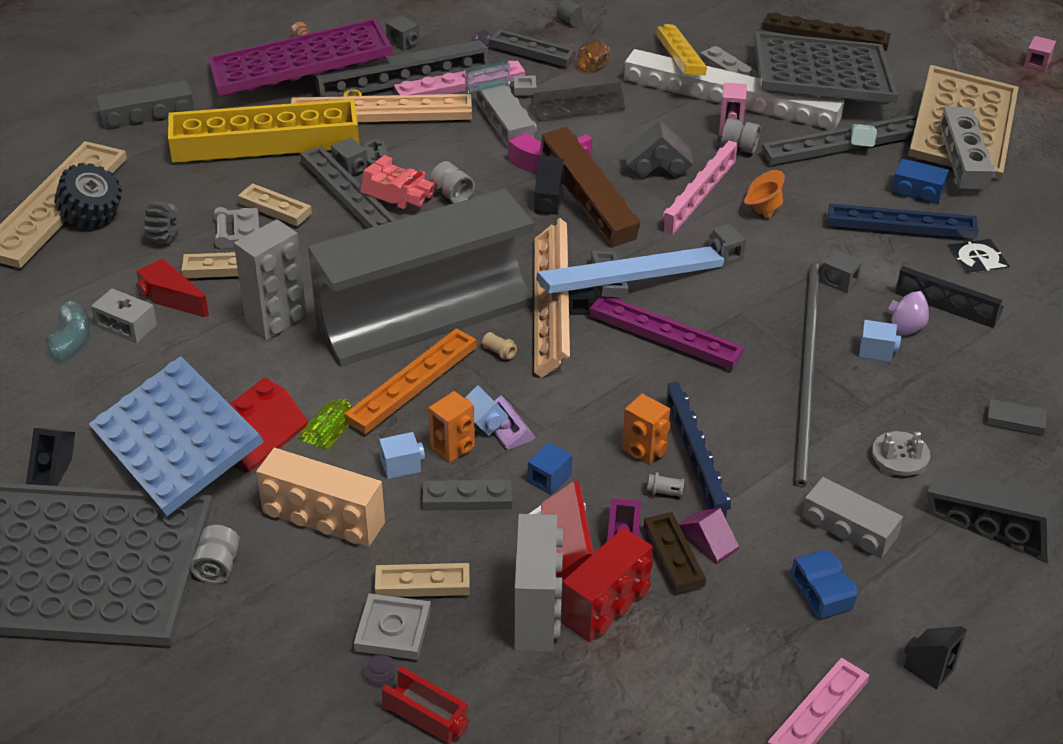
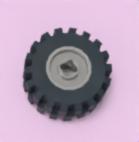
[54,163,122,229]

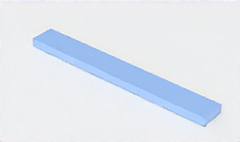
[536,246,724,294]

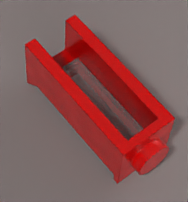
[382,666,469,744]

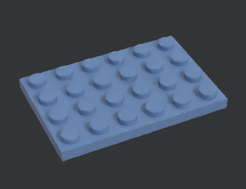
[89,356,264,516]

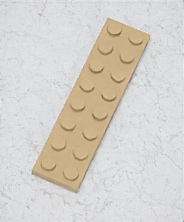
[0,141,127,268]

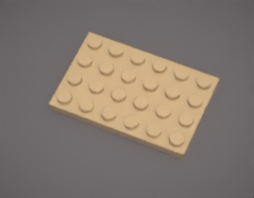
[908,65,1018,180]

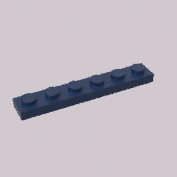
[828,203,979,239]
[666,382,731,518]

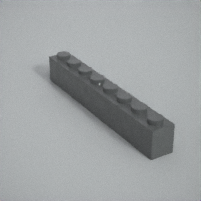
[313,40,489,97]

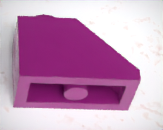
[607,497,642,541]

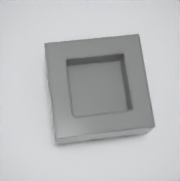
[514,76,536,97]

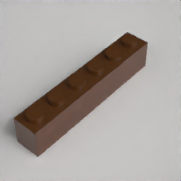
[540,126,640,248]

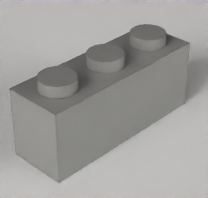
[802,477,903,559]

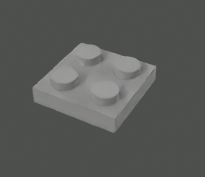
[354,593,431,660]

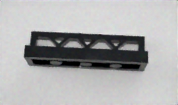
[895,266,1004,328]

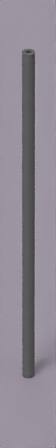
[795,263,820,487]

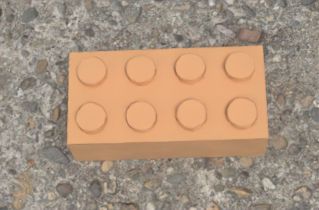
[256,448,385,547]

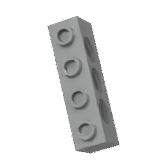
[939,107,995,189]

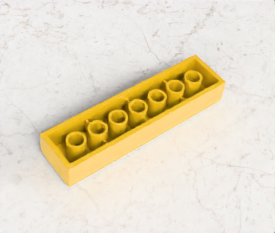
[168,99,359,163]

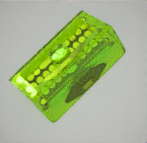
[298,399,352,449]

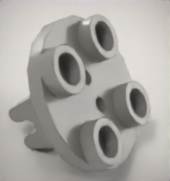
[872,431,930,476]

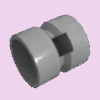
[721,118,761,154]
[430,161,475,203]
[190,525,241,584]

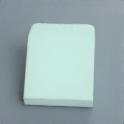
[851,124,877,147]

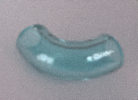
[46,301,91,361]

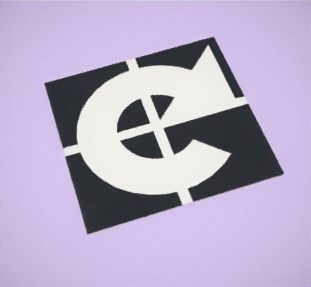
[948,239,1011,274]

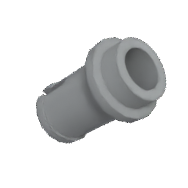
[647,472,684,498]

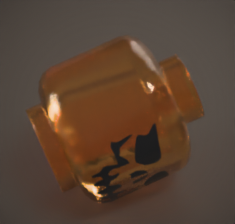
[577,39,610,72]

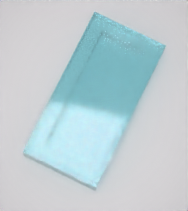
[465,61,510,93]

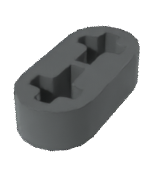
[364,139,388,167]

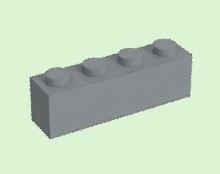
[476,78,537,147]

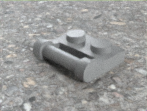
[214,207,260,249]

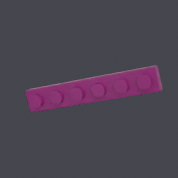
[590,296,745,370]

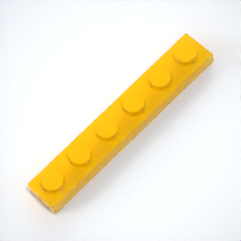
[656,24,707,76]

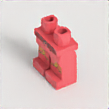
[360,155,435,209]

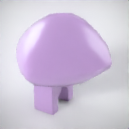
[888,291,929,336]

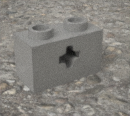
[91,288,157,343]

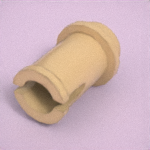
[482,332,517,360]

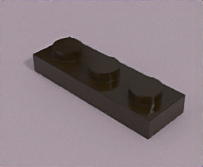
[643,512,706,593]

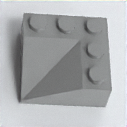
[515,514,563,652]

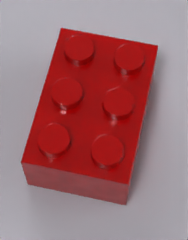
[561,527,653,642]

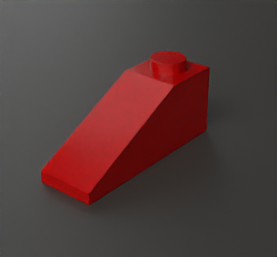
[136,258,209,317]

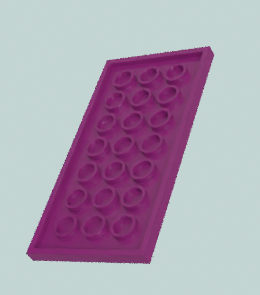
[208,18,393,96]

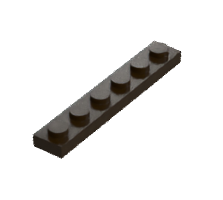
[762,13,891,51]

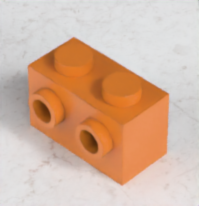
[428,391,475,463]
[622,393,671,465]

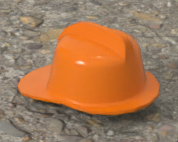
[744,170,785,219]

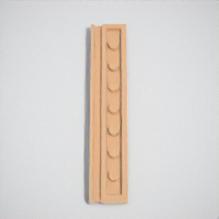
[291,94,472,122]
[534,218,570,378]

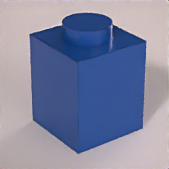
[528,442,572,495]

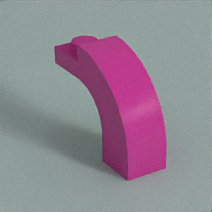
[508,133,593,174]

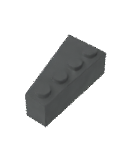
[927,470,1059,564]

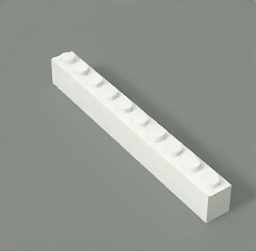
[624,49,845,130]

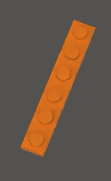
[344,328,477,434]

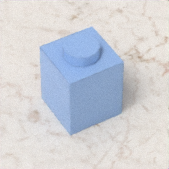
[859,320,901,362]
[465,385,509,436]
[379,432,425,479]

